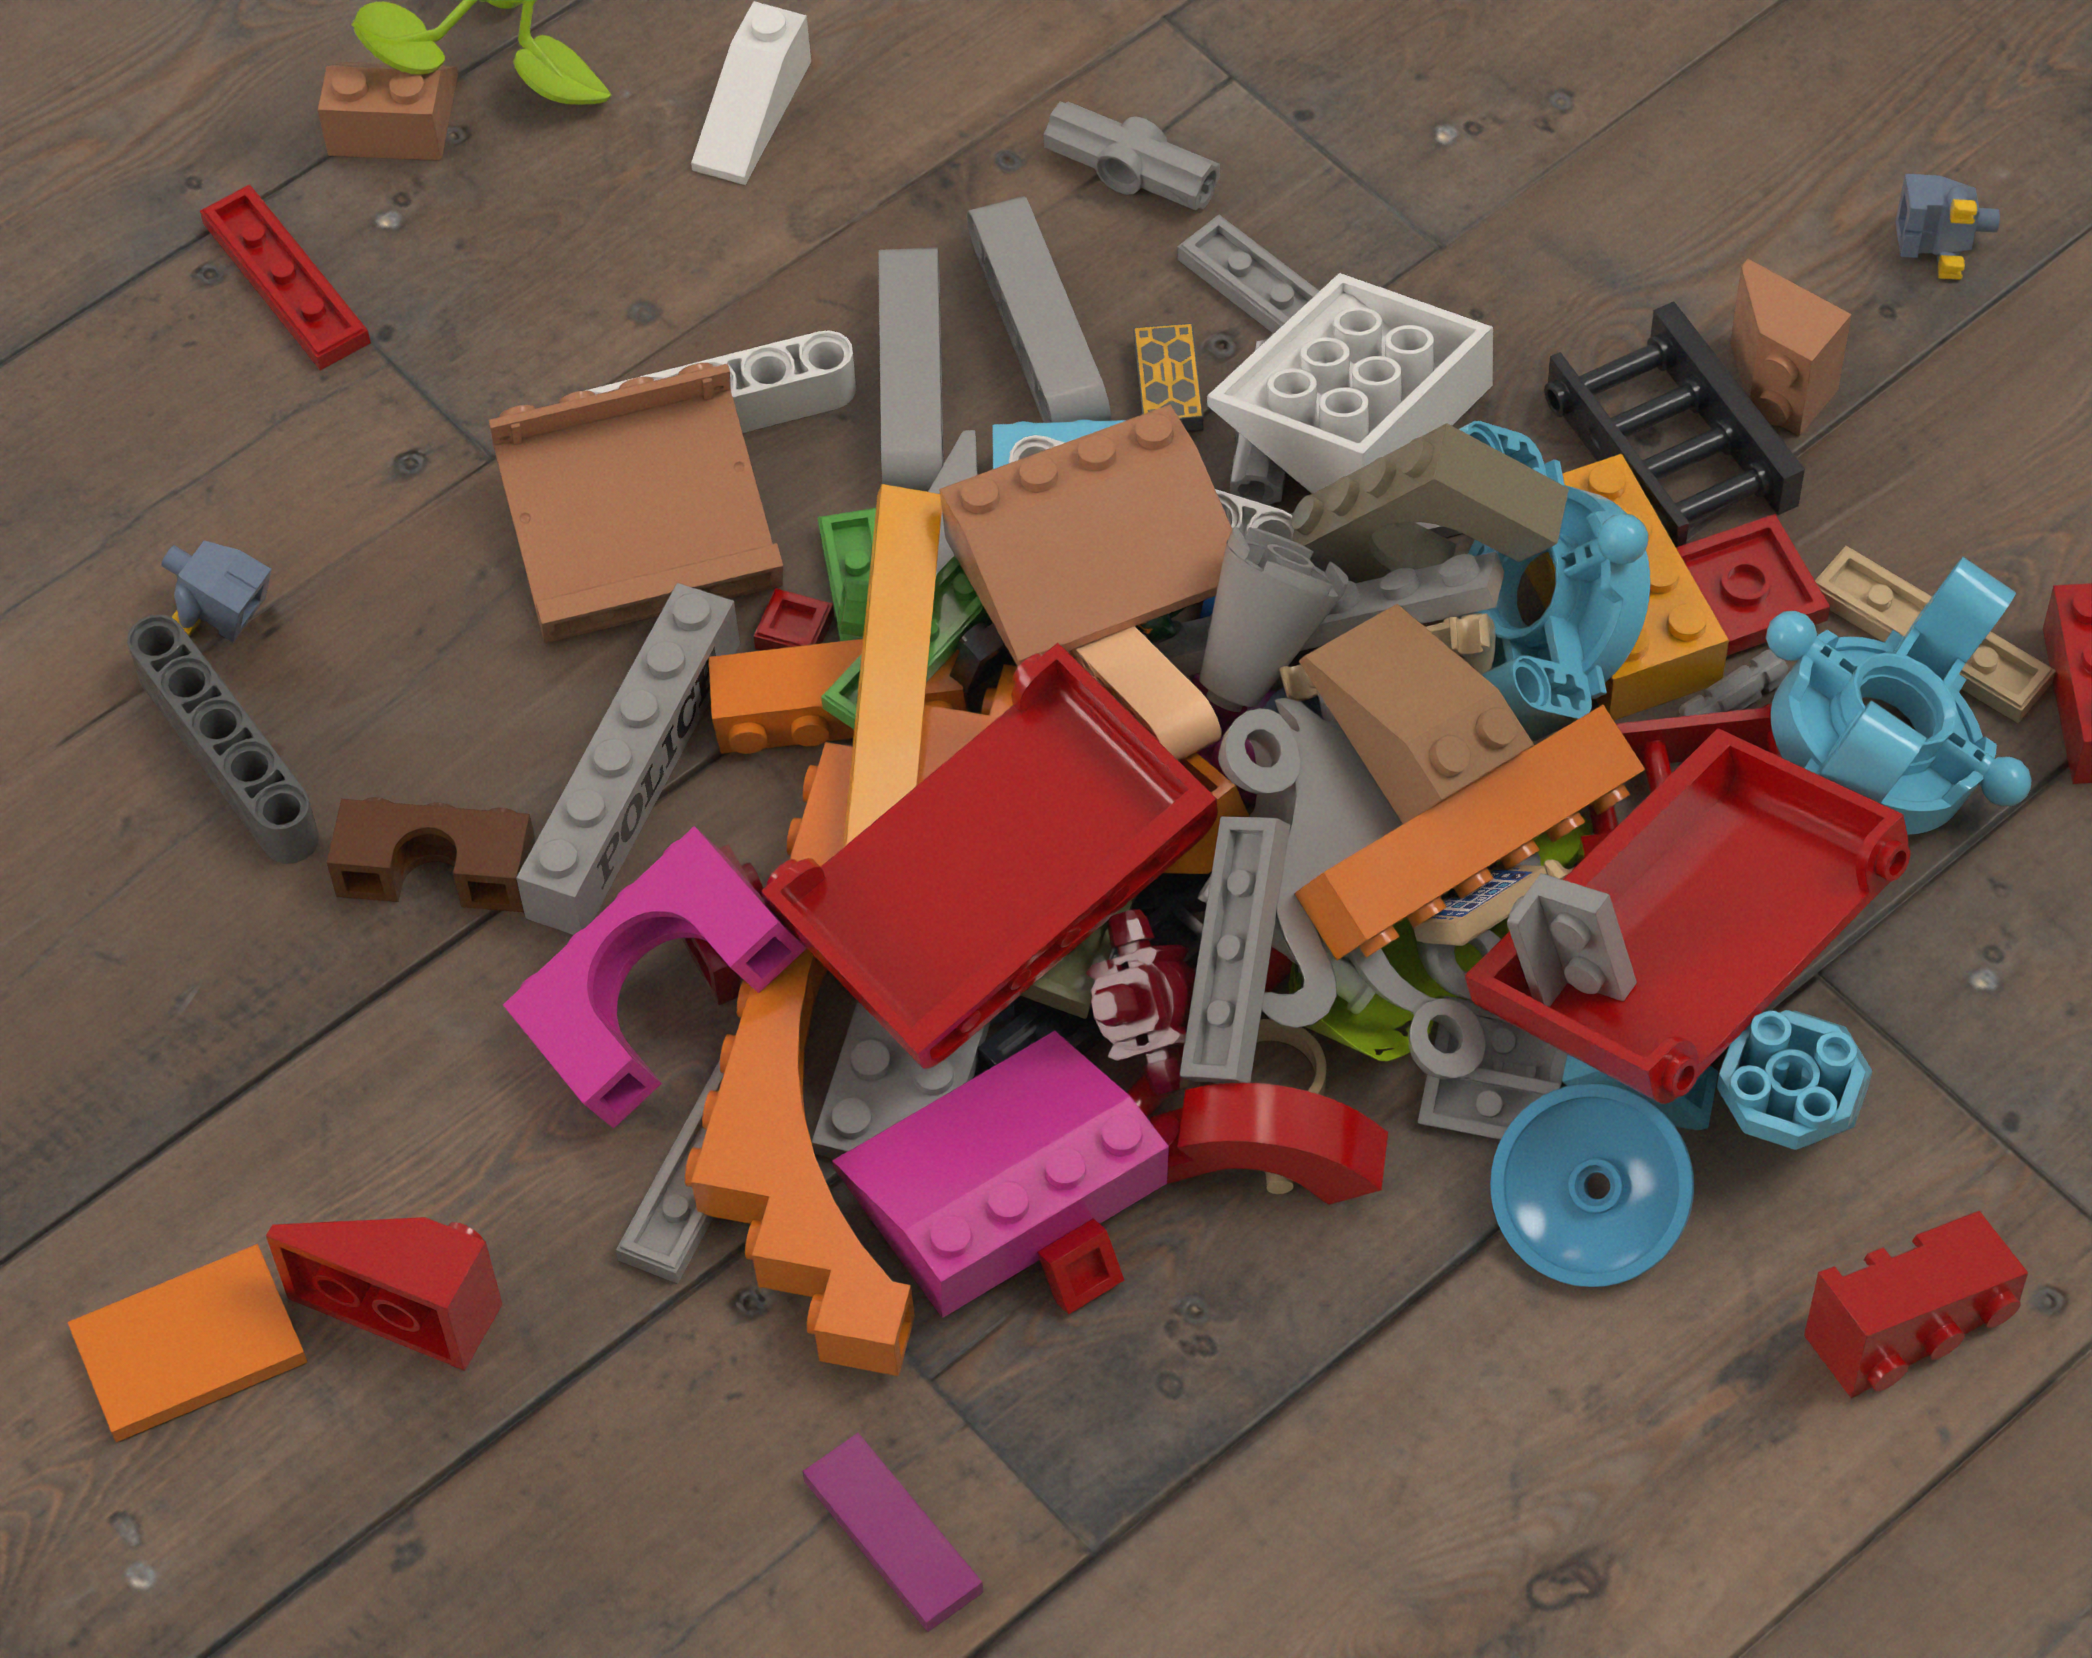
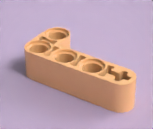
[1067,626,1221,761]

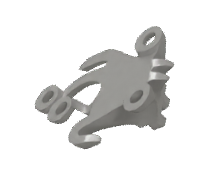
[1218,691,1541,1080]

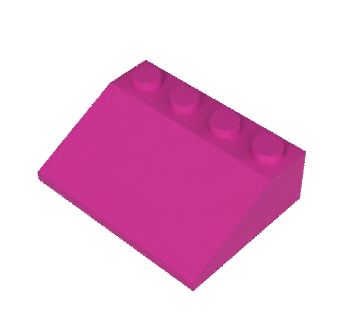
[832,1031,1169,1318]

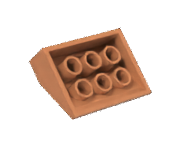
[939,404,1232,667]

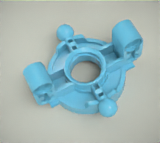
[1459,421,1650,741]
[1766,557,2032,835]

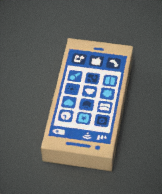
[1413,864,1548,946]

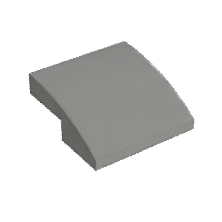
[1418,996,1567,1140]

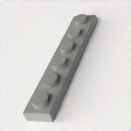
[1152,552,1505,677]

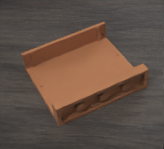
[489,363,783,643]

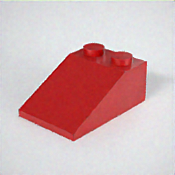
[266,1217,503,1371]

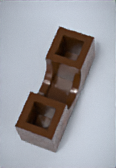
[327,797,536,913]

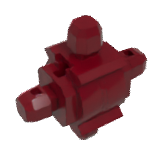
[1086,909,1196,1096]

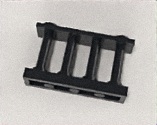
[1544,301,1805,547]

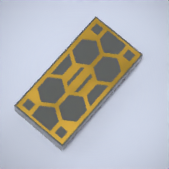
[1133,323,1203,431]

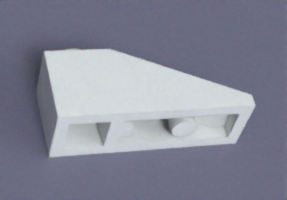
[691,1,811,185]

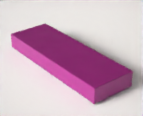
[802,1433,984,1632]

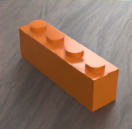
[709,639,968,754]

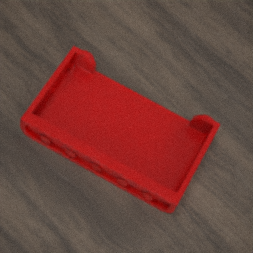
[761,642,1218,1069]
[1464,728,1910,1104]

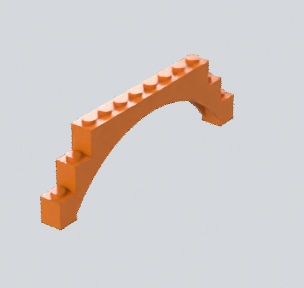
[685,664,1018,1376]

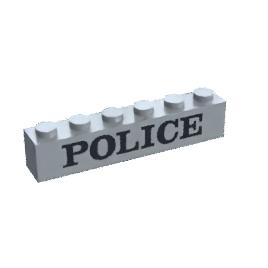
[516,583,740,935]

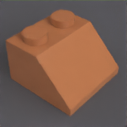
[318,62,458,160]
[1730,259,1852,436]

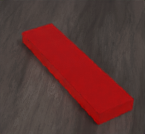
[200,184,371,371]

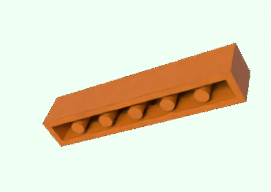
[1294,705,1645,960]

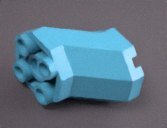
[1717,1010,1872,1150]

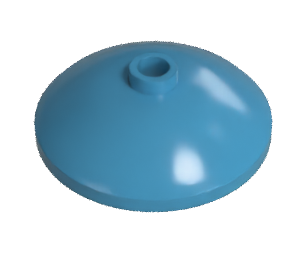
[1490,1083,1694,1287]

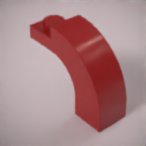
[1150,1083,1388,1205]

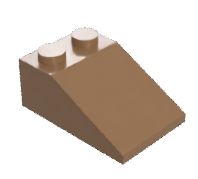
[1299,604,1534,824]

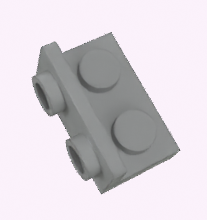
[1507,873,1637,1007]

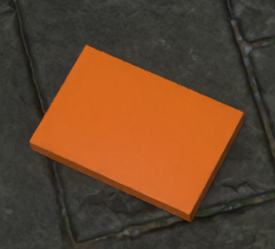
[67,1244,308,1443]

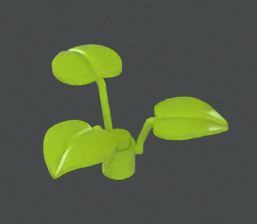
[351,0,612,105]

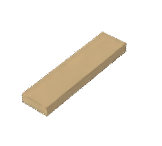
[1815,546,2056,723]

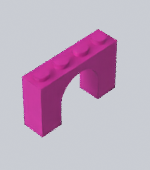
[503,826,807,1128]

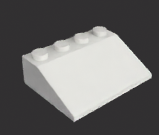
[1207,273,1493,494]

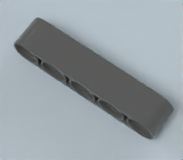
[127,615,319,864]

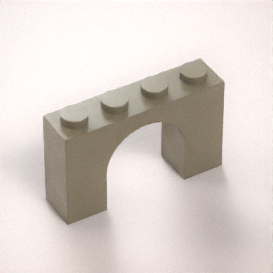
[1291,423,1569,583]

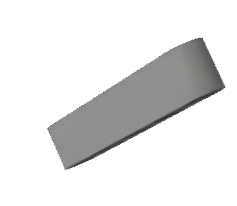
[967,196,1111,423]
[879,247,944,491]

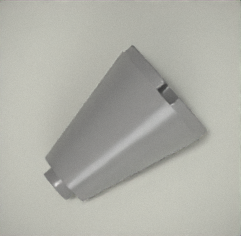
[1200,527,1349,712]

